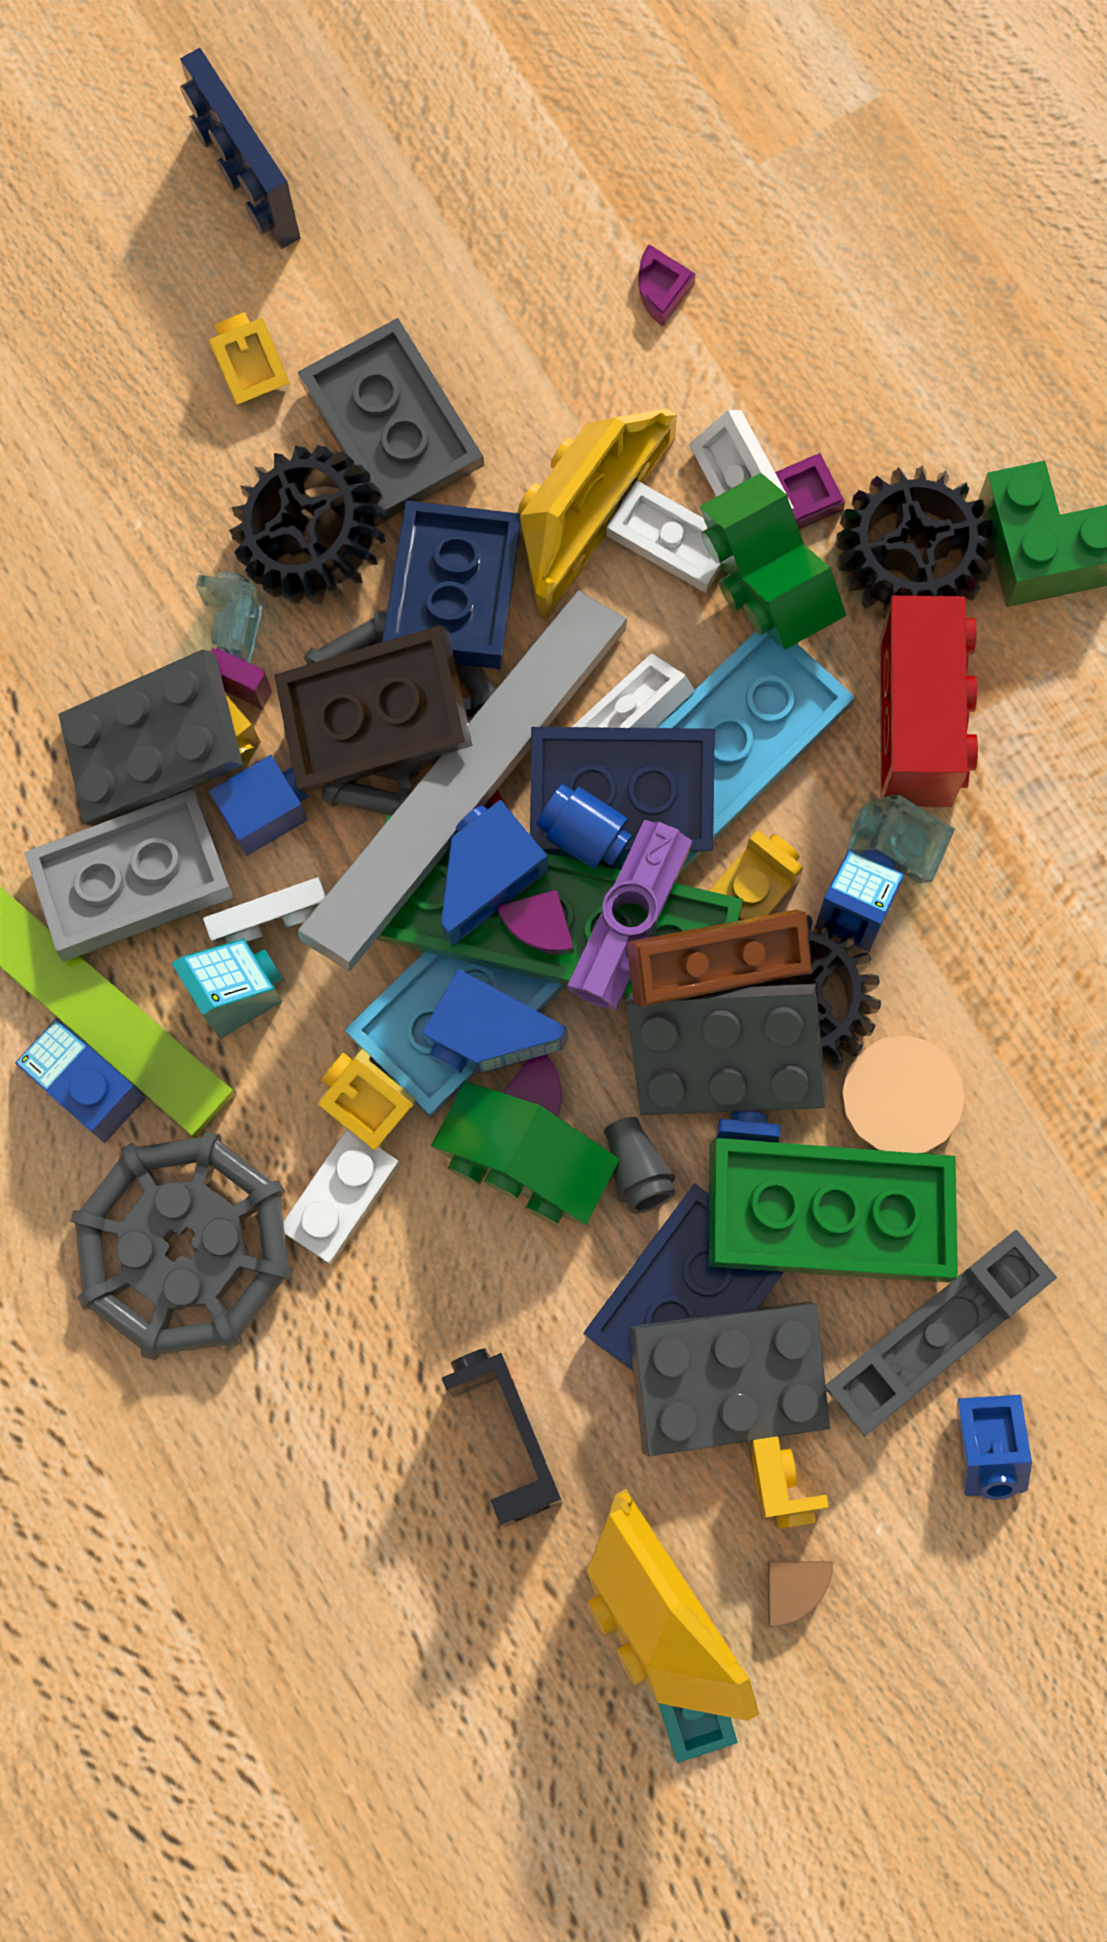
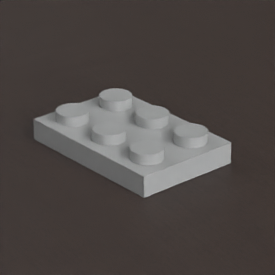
[25,789,234,962]

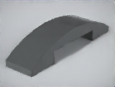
[824,1229,1057,1437]

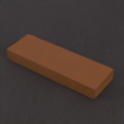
[627,910,812,1007]

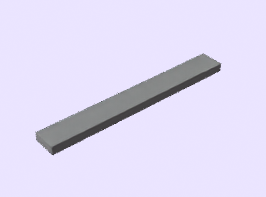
[298,590,627,972]

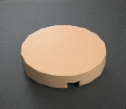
[841,1035,965,1154]

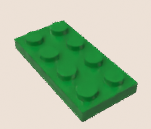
[708,1138,958,1283]

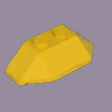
[518,408,677,620]
[587,1489,759,1721]

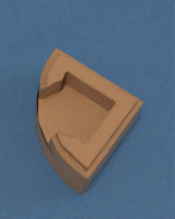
[768,1561,833,1627]

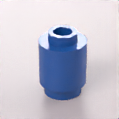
[536,784,632,870]

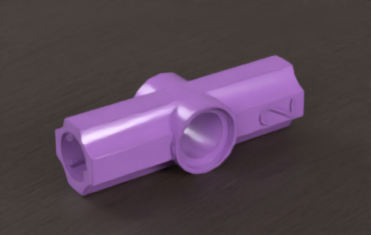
[567,820,693,1011]

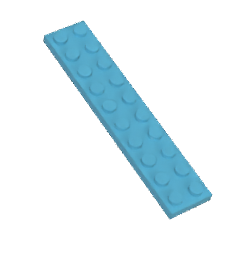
[344,631,855,1119]

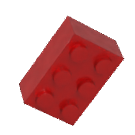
[880,596,978,807]

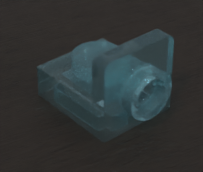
[196,572,264,663]
[847,795,955,883]

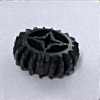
[229,445,388,605]
[835,465,996,620]
[738,915,881,1071]

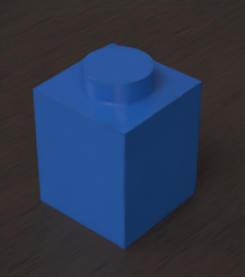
[209,755,309,856]

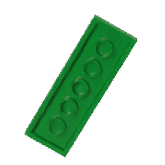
[376,815,743,1000]

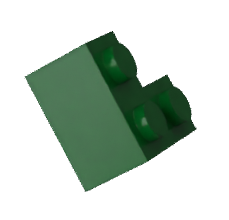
[978,460,1107,607]
[699,473,847,650]
[431,1081,620,1225]

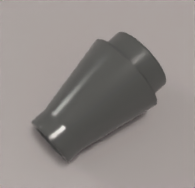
[604,1117,675,1213]

